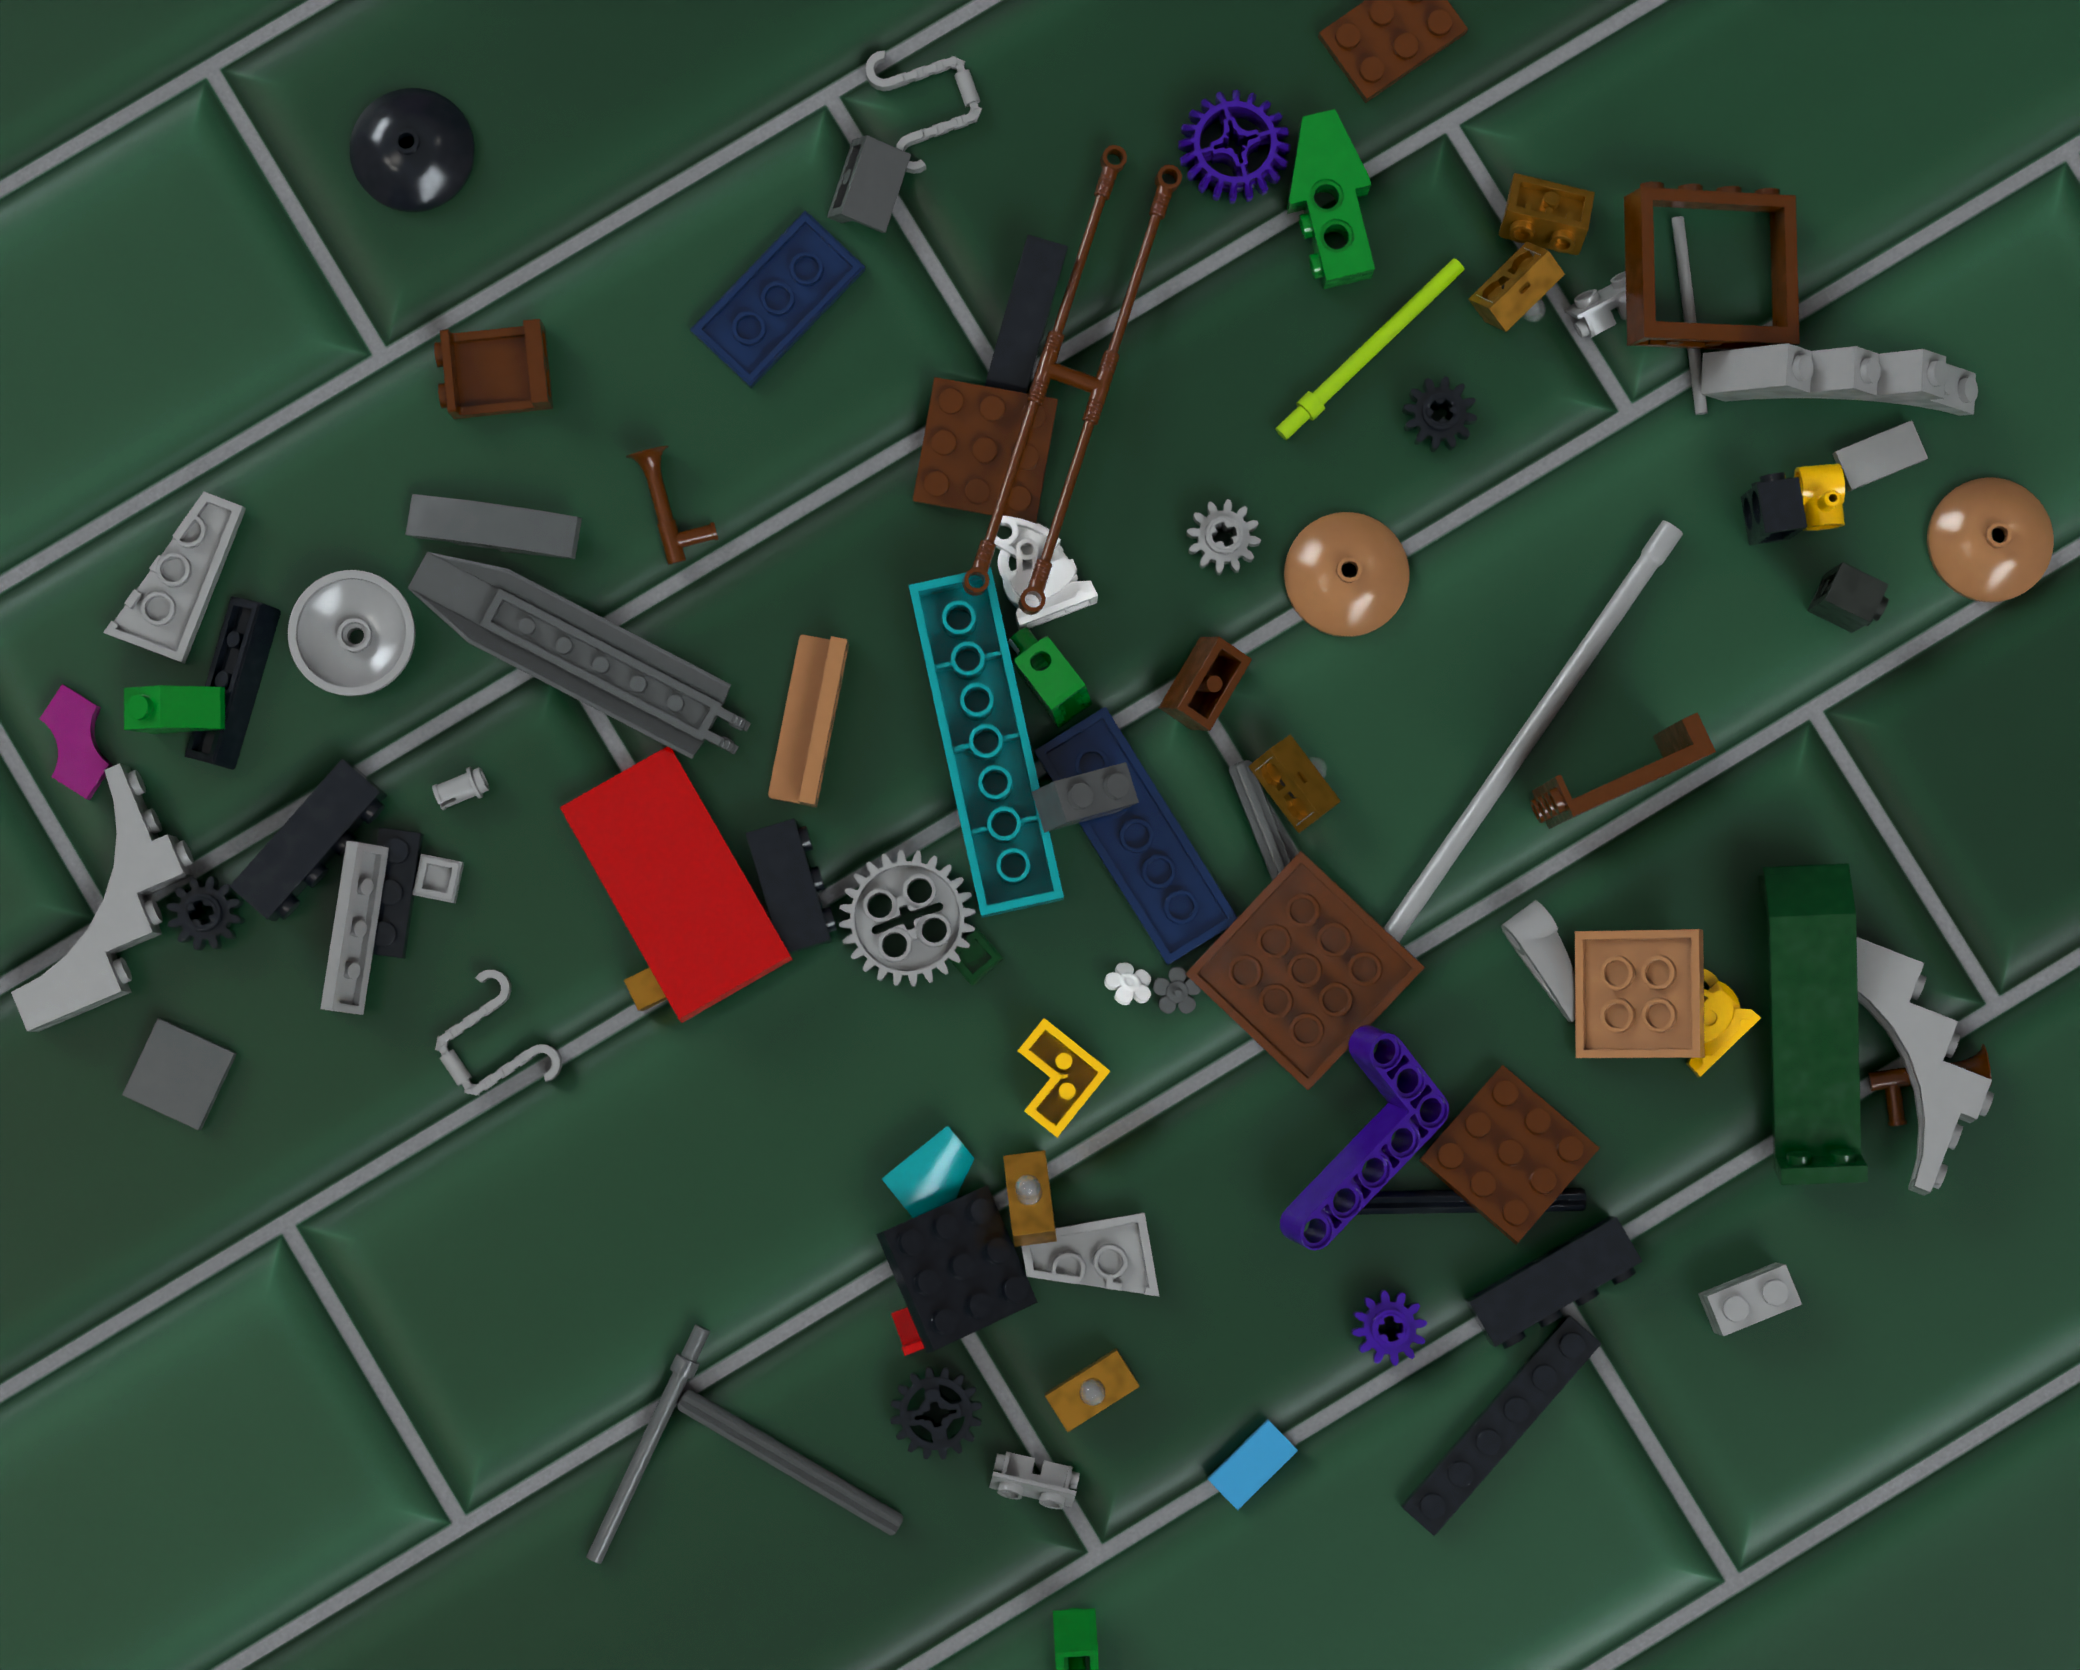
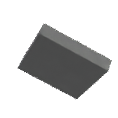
[122,1018,237,1130]

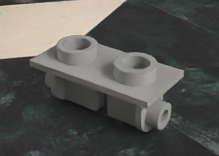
[1564,271,1627,338]
[989,1451,1080,1509]

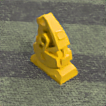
[1686,969,1761,1077]

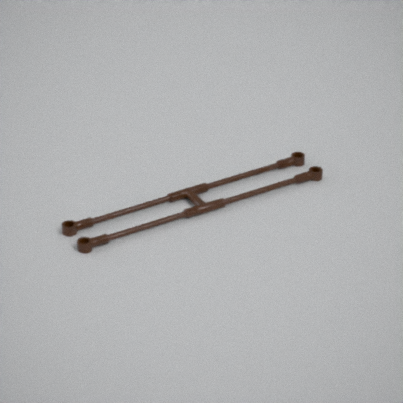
[962,145,1182,615]

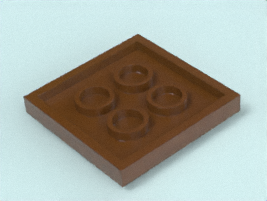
[913,377,1058,523]
[1419,1065,1600,1245]

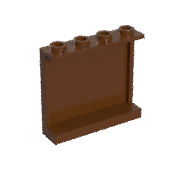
[1530,712,1716,829]

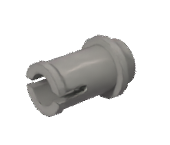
[432,767,490,810]

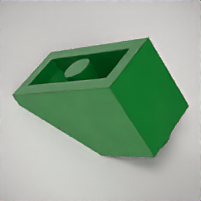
[124,685,225,734]
[1053,1608,1099,1670]

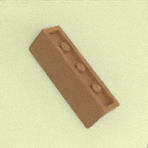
[768,635,849,808]

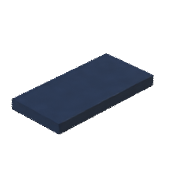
[690,211,866,389]

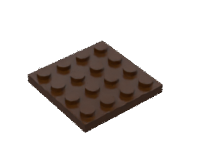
[1185,851,1425,1090]

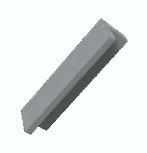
[320,841,389,1015]

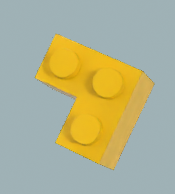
[1017,1018,1110,1137]

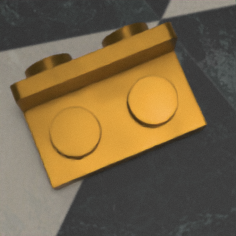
[1499,173,1595,255]

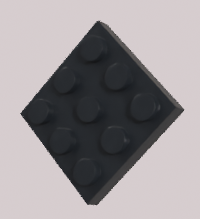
[876,1185,1038,1353]

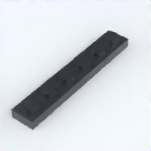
[1401,1314,1602,1536]

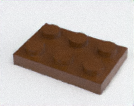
[1318,0,1468,103]

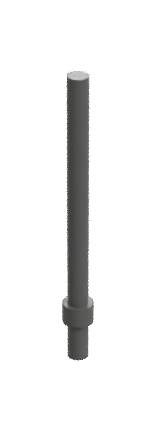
[586,1324,710,1564]

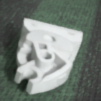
[994,516,1098,630]

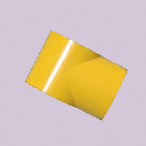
[1794,463,1845,531]

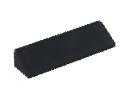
[184,596,281,770]

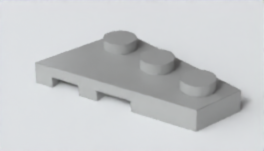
[1021,1212,1160,1297]

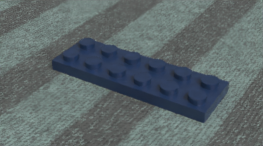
[1034,707,1238,966]

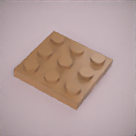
[1575,929,1705,1058]

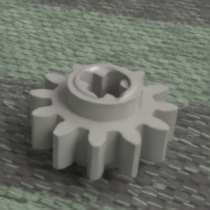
[1186,499,1261,575]

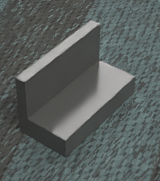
[827,135,911,233]

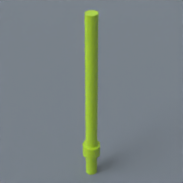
[1275,258,1465,440]

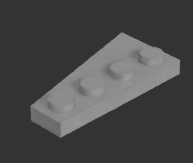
[103,492,246,664]

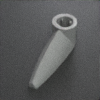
[1501,900,1575,1022]

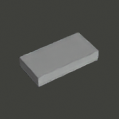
[1832,420,1928,492]

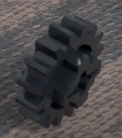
[890,1366,982,1460]

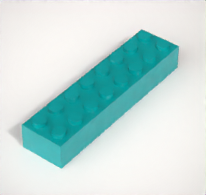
[908,567,1064,918]

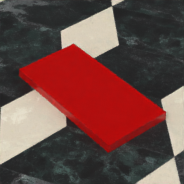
[560,746,793,1023]

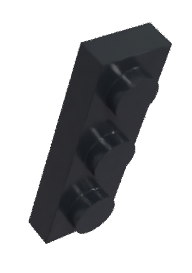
[373,827,424,959]

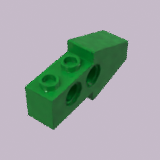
[1286,109,1375,290]

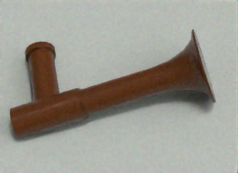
[626,445,719,565]
[1868,1044,1992,1126]

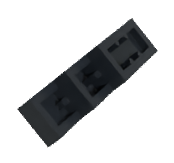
[985,235,1068,393]

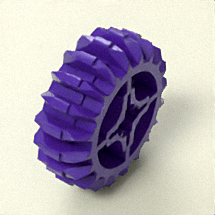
[1178,90,1291,204]

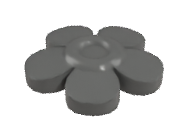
[1153,966,1201,1014]

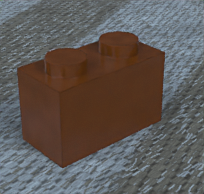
[1158,637,1252,731]

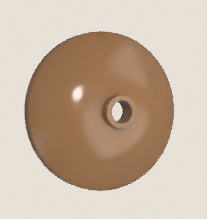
[1927,477,2054,603]
[1284,512,1409,637]

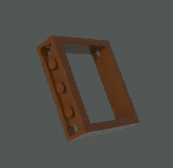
[1624,182,1800,350]

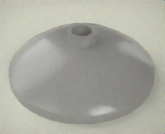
[288,570,416,696]

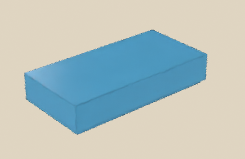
[1207,1419,1298,1510]

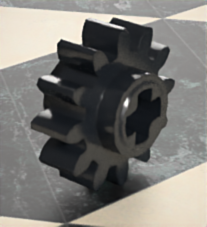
[1402,376,1477,452]
[167,876,245,951]

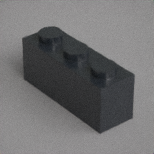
[746,818,837,954]

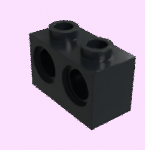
[1741,472,1807,546]

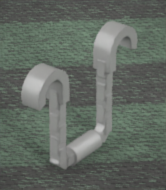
[865,50,982,174]
[435,970,562,1096]

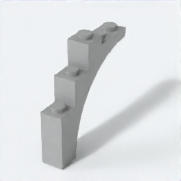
[1701,343,1978,416]
[11,763,194,1032]
[1857,937,1994,1196]

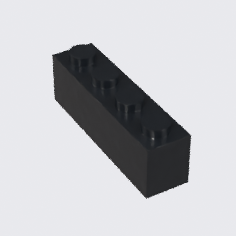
[230,759,387,921]
[1465,1216,1643,1349]

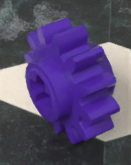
[1351,1289,1427,1366]

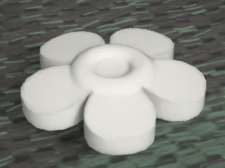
[1104,962,1151,1005]

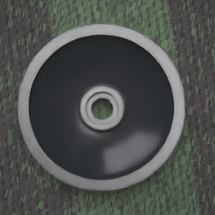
[350,88,475,212]

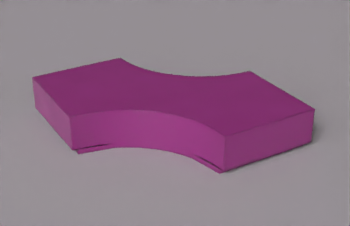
[39,684,113,800]

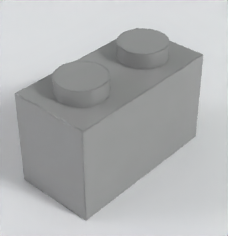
[1698,1262,1802,1336]

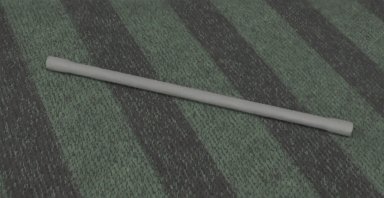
[1384,520,1683,942]

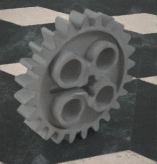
[839,850,976,987]

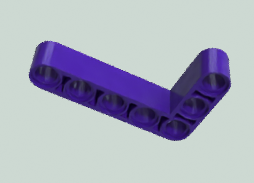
[1280,1025,1449,1251]

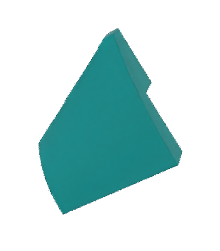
[882,1125,975,1218]

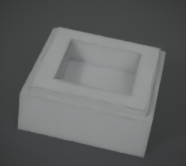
[412,854,464,904]

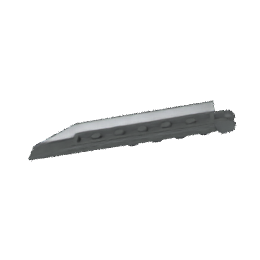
[407,552,751,759]

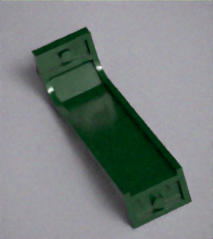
[1758,863,1868,1185]

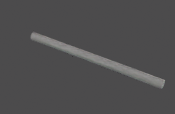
[1671,216,1708,415]

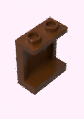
[434,319,553,419]

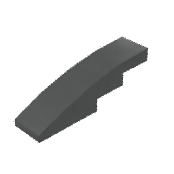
[405,494,582,559]

